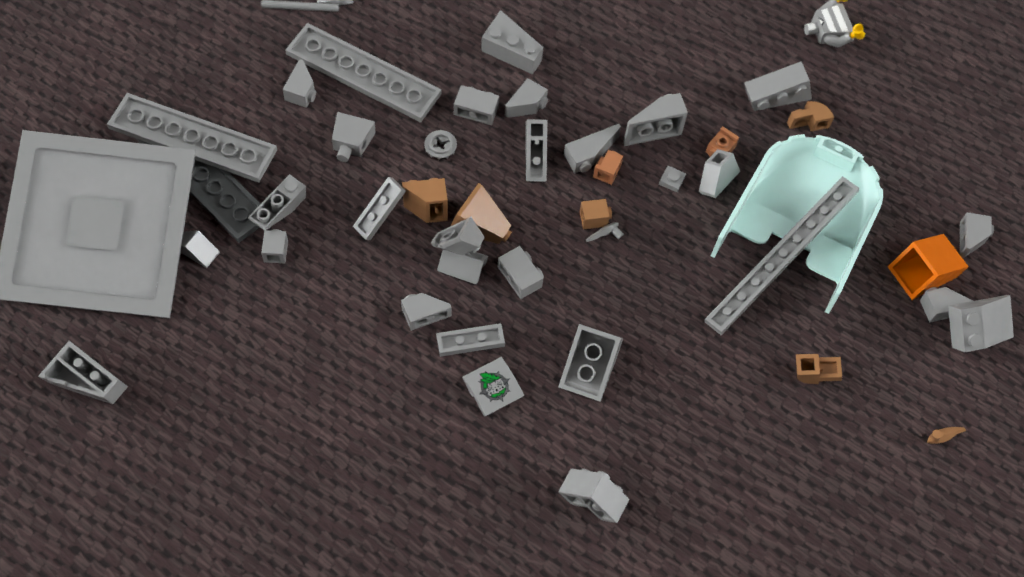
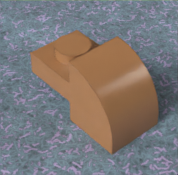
[787,101,834,132]
[796,354,842,384]

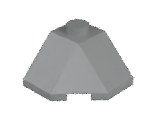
[431,217,485,255]

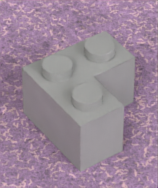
[558,468,629,523]

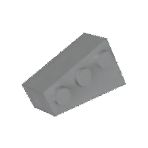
[481,10,543,74]
[744,62,812,111]
[38,341,128,404]

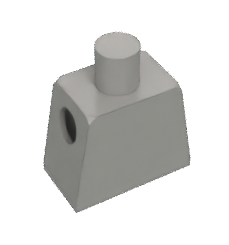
[332,112,376,162]

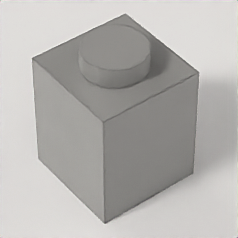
[261,229,288,264]

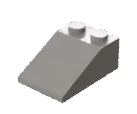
[623,93,688,146]
[948,295,1014,352]
[558,324,623,402]

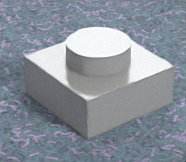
[659,166,686,193]

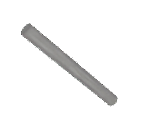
[261,0,339,12]

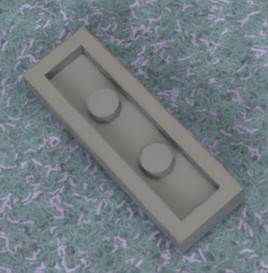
[353,177,406,240]
[436,323,505,357]

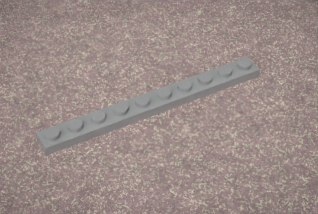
[705,176,859,335]

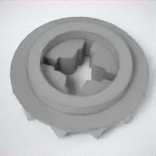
[424,130,457,160]

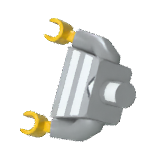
[804,0,865,48]

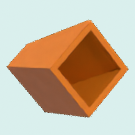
[887,234,969,300]

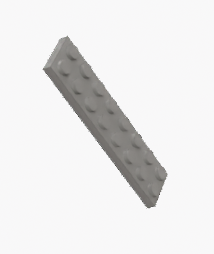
[285,23,442,122]
[107,93,277,183]

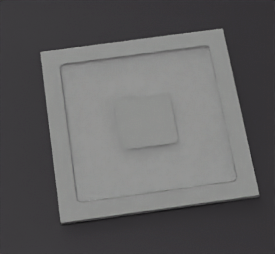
[0,130,196,318]

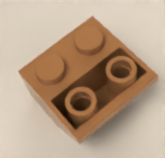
[402,178,448,223]

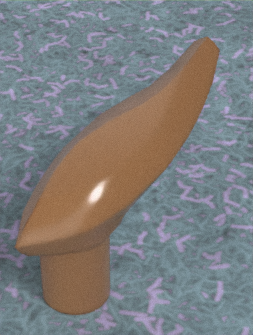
[927,427,966,444]

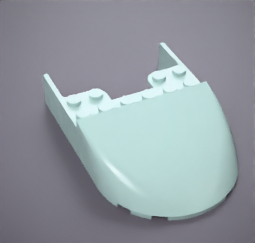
[711,134,883,314]

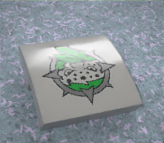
[462,357,524,416]

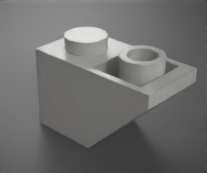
[699,149,740,198]

